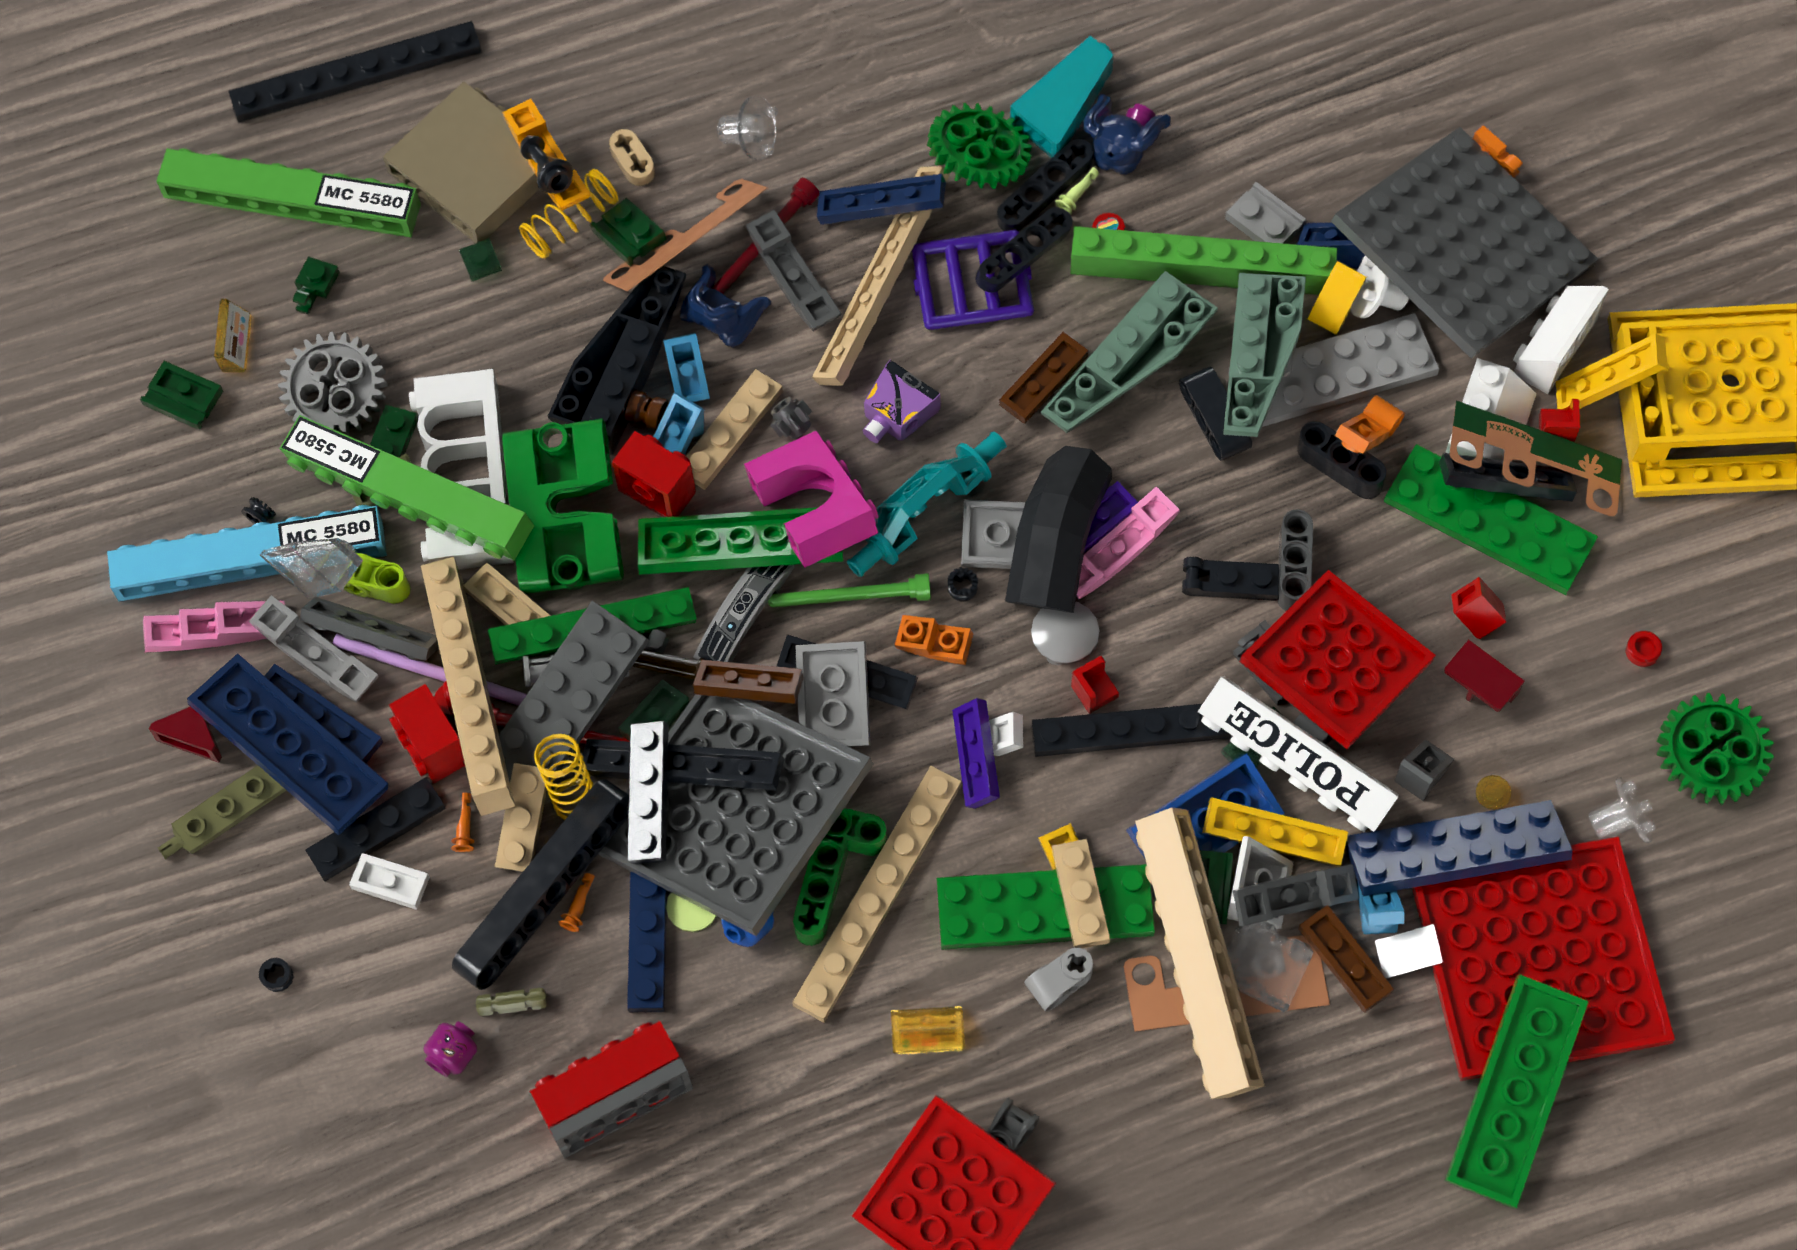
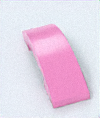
[1076,487,1180,599]

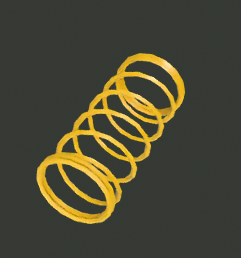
[519,169,619,259]
[534,733,593,820]

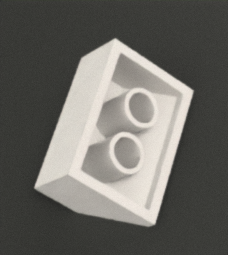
[1513,286,1609,394]
[1445,358,1537,462]

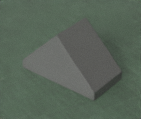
[1395,740,1455,801]

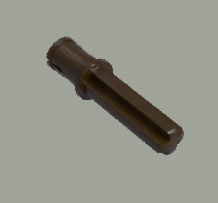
[633,650,705,680]

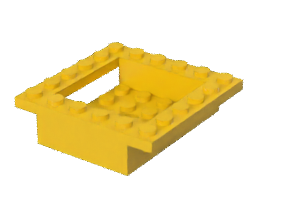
[1607,303,1797,498]

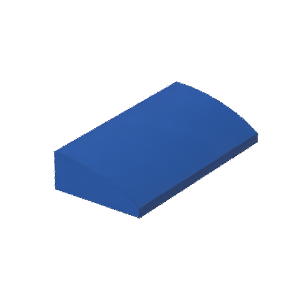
[1126,754,1284,860]

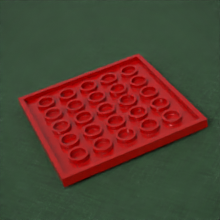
[1412,837,1675,1081]

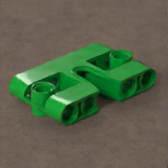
[502,418,624,594]

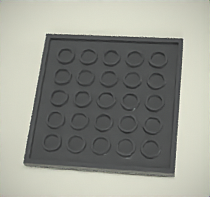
[1331,127,1599,359]
[598,694,874,936]

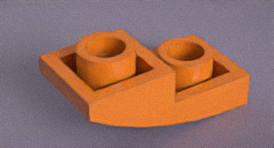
[894,615,974,665]

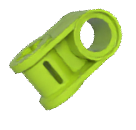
[340,553,411,604]

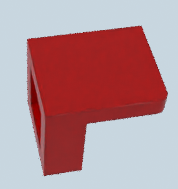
[1539,399,1580,442]
[1451,577,1507,639]
[1071,656,1119,714]

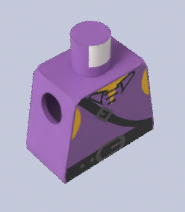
[862,359,941,443]

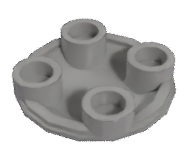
[1031,602,1100,665]

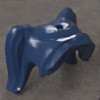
[1083,94,1171,175]
[680,264,772,347]

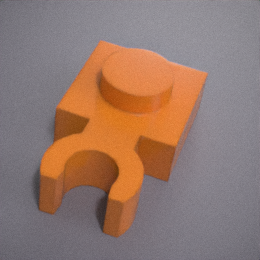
[1473,125,1523,178]

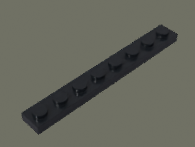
[228,21,482,123]

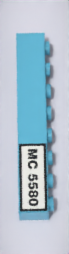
[107,505,387,601]

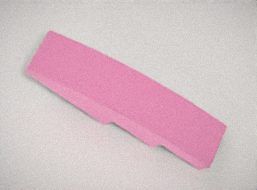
[143,601,285,653]

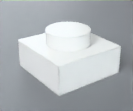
[989,712,1023,756]

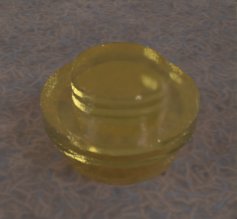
[1475,775,1511,810]

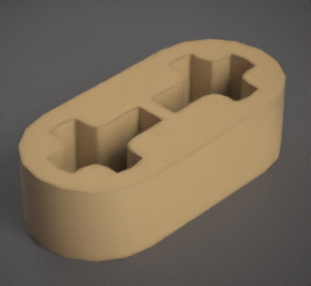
[609,129,655,186]

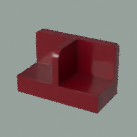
[1444,639,1525,712]

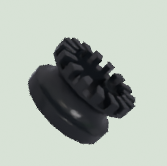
[241,497,276,524]
[948,567,978,601]
[259,958,294,992]

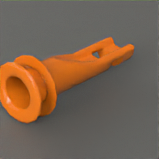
[451,792,474,852]
[558,873,595,932]

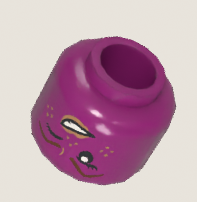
[423,1021,478,1077]

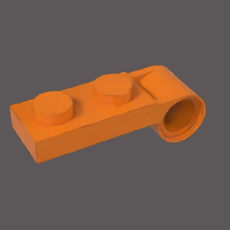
[1334,395,1405,454]

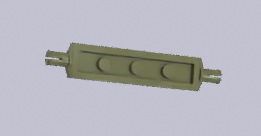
[157,765,287,860]

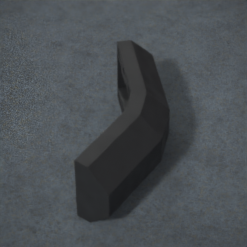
[1005,445,1112,613]

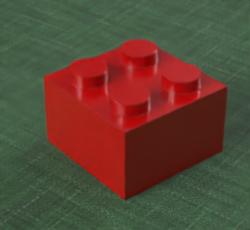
[612,431,696,517]
[389,684,465,784]

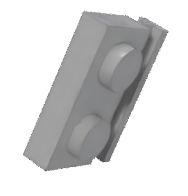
[1225,182,1306,244]

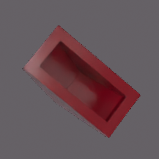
[149,706,222,763]

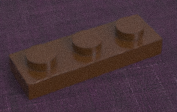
[999,332,1089,424]
[693,660,803,704]
[1298,905,1394,1013]

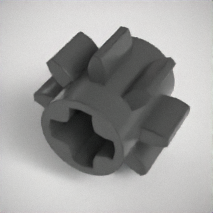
[770,397,812,439]

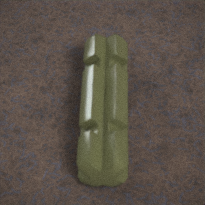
[476,988,547,1016]

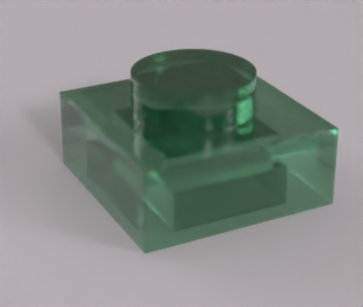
[459,239,502,282]

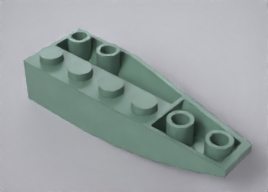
[1041,271,1218,433]
[1224,273,1306,437]

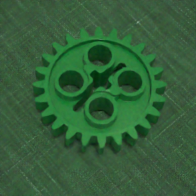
[927,103,1032,189]
[1656,693,1774,805]

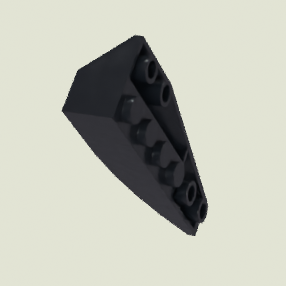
[548,266,686,455]

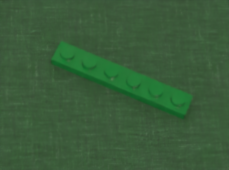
[487,587,697,665]

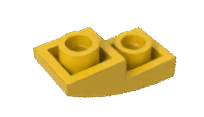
[1308,261,1367,335]

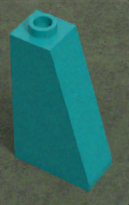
[1010,35,1113,158]

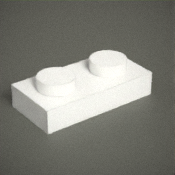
[349,853,430,910]

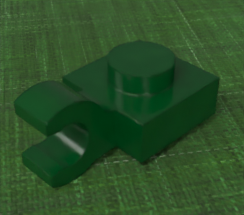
[293,256,340,314]

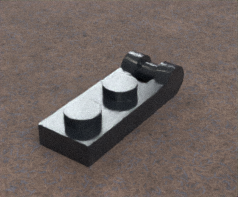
[1182,557,1279,601]

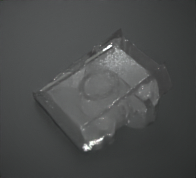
[1227,921,1314,1013]

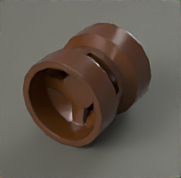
[625,390,669,430]

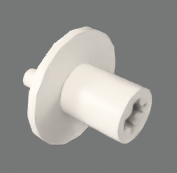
[1351,256,1409,319]

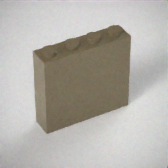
[383,81,540,246]

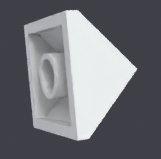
[1227,836,1294,929]

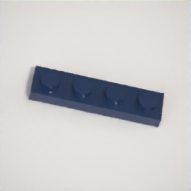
[817,173,946,225]
[265,664,383,764]
[627,872,667,1012]

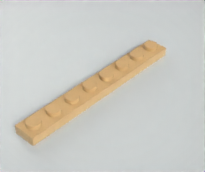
[812,166,950,386]
[793,766,961,1023]

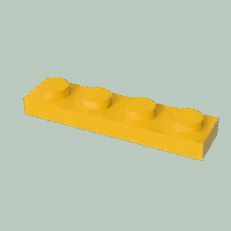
[1556,334,1667,410]
[1202,798,1348,866]

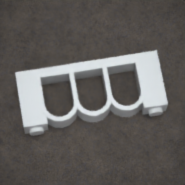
[409,369,514,570]

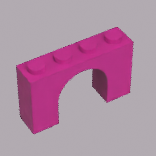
[744,431,879,568]

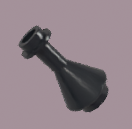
[520,135,573,194]

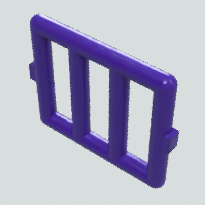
[912,230,1034,330]

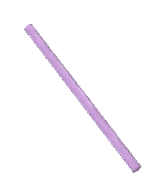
[333,633,527,706]

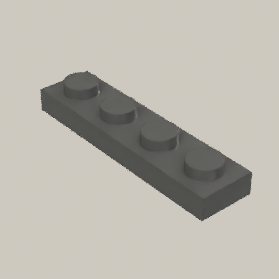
[300,597,439,661]

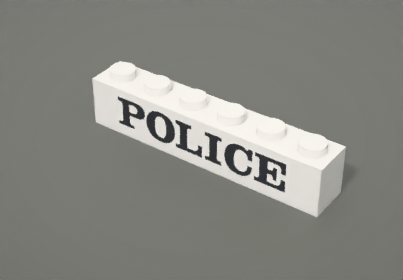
[1198,676,1399,832]

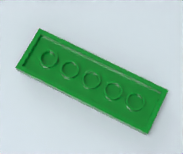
[1384,444,1598,595]
[638,507,843,575]
[937,864,1155,950]
[1445,974,1589,1209]

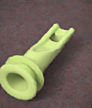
[1055,167,1099,215]

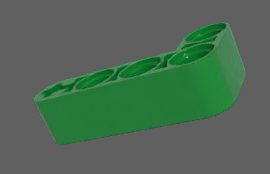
[793,808,887,946]

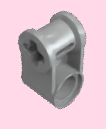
[1024,948,1093,1012]

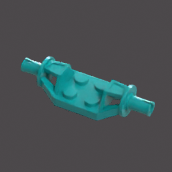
[847,431,1007,577]

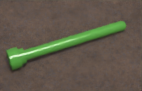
[767,573,931,608]

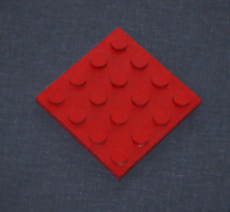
[1239,570,1436,749]
[852,1095,1057,1250]

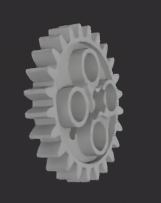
[278,331,387,436]

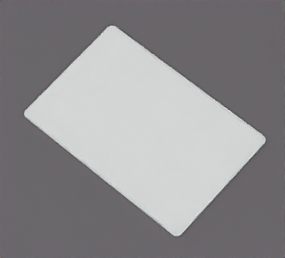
[1375,924,1443,978]

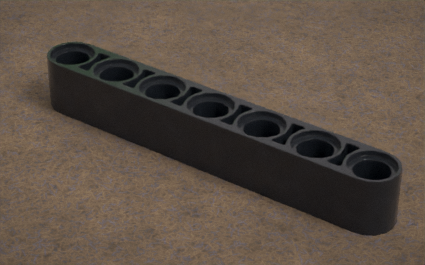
[452,779,629,990]

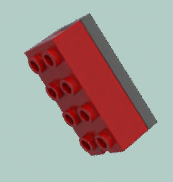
[530,1021,693,1159]

